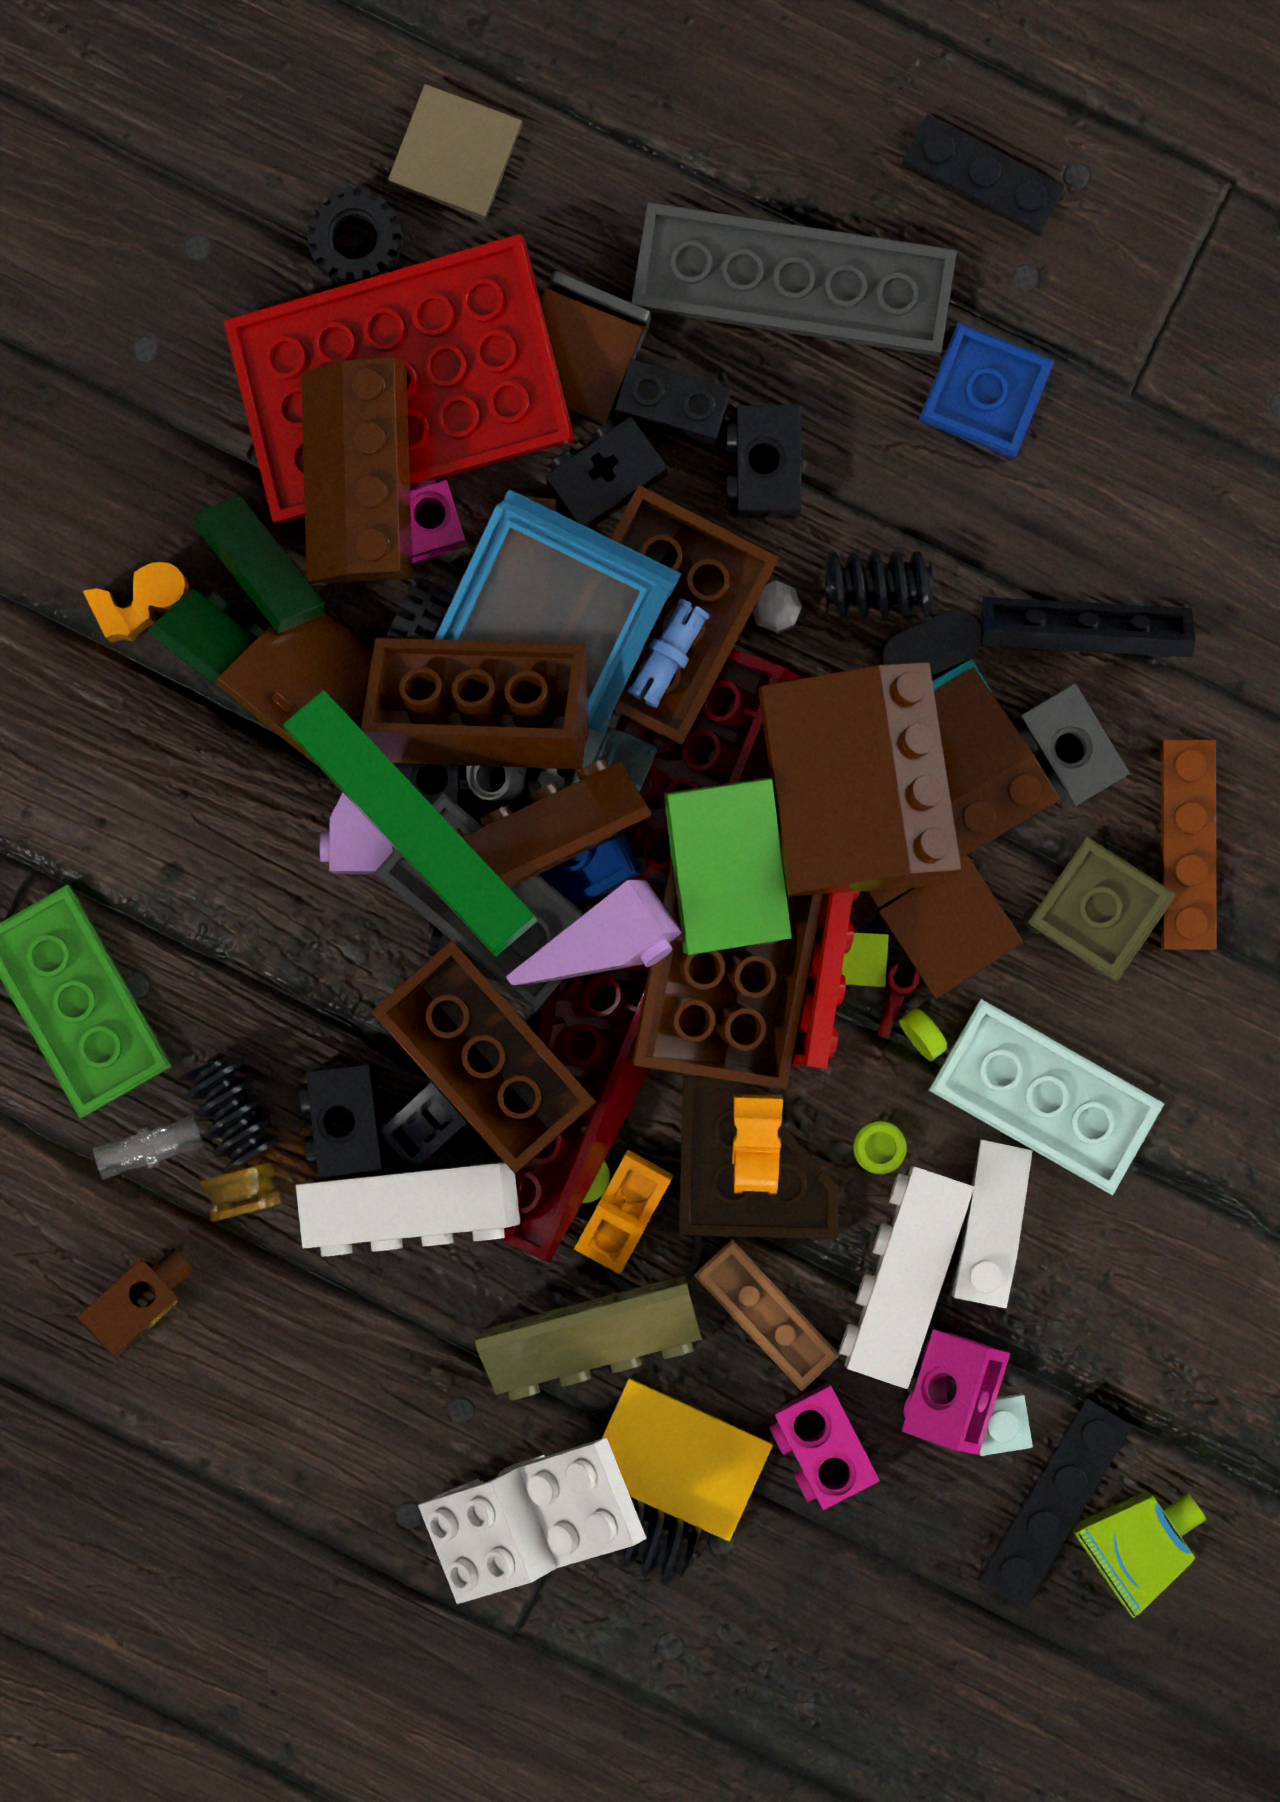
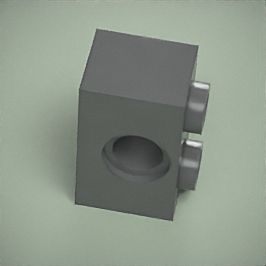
[1016,683,1130,810]

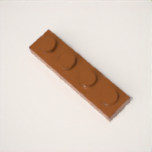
[1161,740,1217,950]

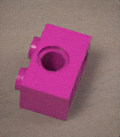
[902,1329,1010,1455]

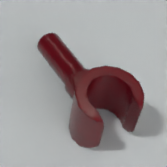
[877,964,920,1039]

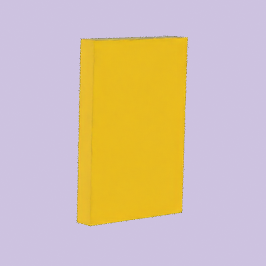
[601,1378,773,1542]

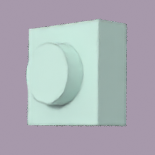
[979,1393,1033,1456]

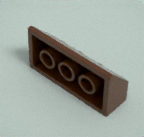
[301,358,413,584]
[361,638,588,770]
[452,759,652,915]
[371,940,597,1174]

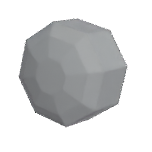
[751,580,802,635]

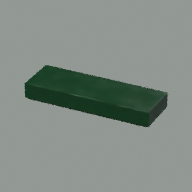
[194,495,325,634]

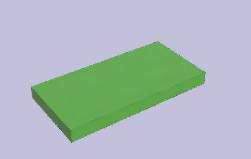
[0,885,174,1119]

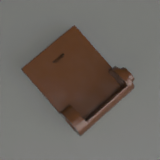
[215,611,373,764]

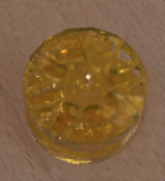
[201,1162,283,1222]

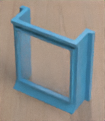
[434,490,681,735]

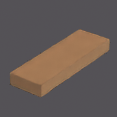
[693,1239,840,1391]

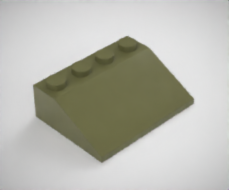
[475,1275,702,1400]

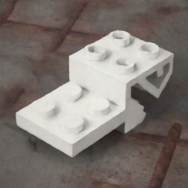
[418,1437,647,1604]

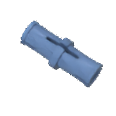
[627,599,710,708]

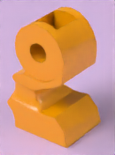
[83,562,190,643]
[732,1094,783,1195]

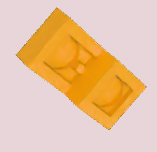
[574,1150,674,1274]

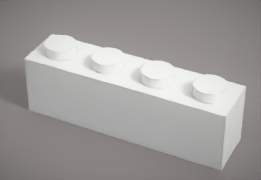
[296,1162,520,1257]
[839,1165,974,1389]

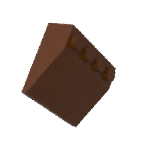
[556,485,780,746]
[758,663,961,896]
[863,667,1061,908]
[631,853,823,1090]

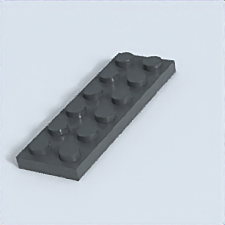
[632,202,957,357]

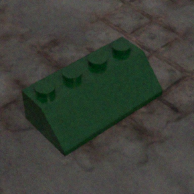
[147,589,362,767]

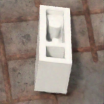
[949,1139,1033,1308]

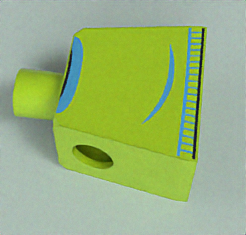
[1072,1491,1207,1618]

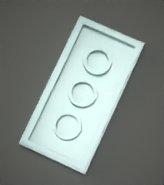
[928,999,1164,1195]

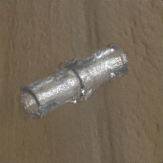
[92,1115,204,1180]

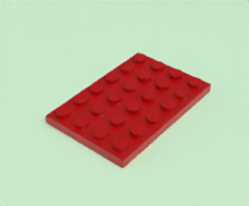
[223,234,575,524]

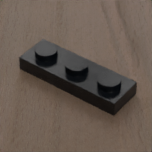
[902,114,1065,236]

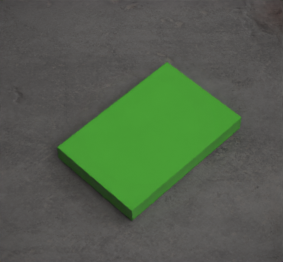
[663,778,792,955]

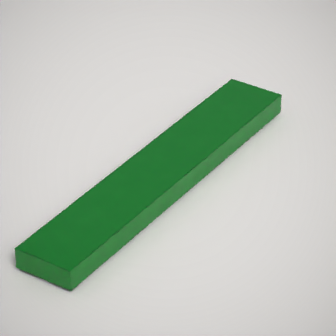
[283,690,537,957]

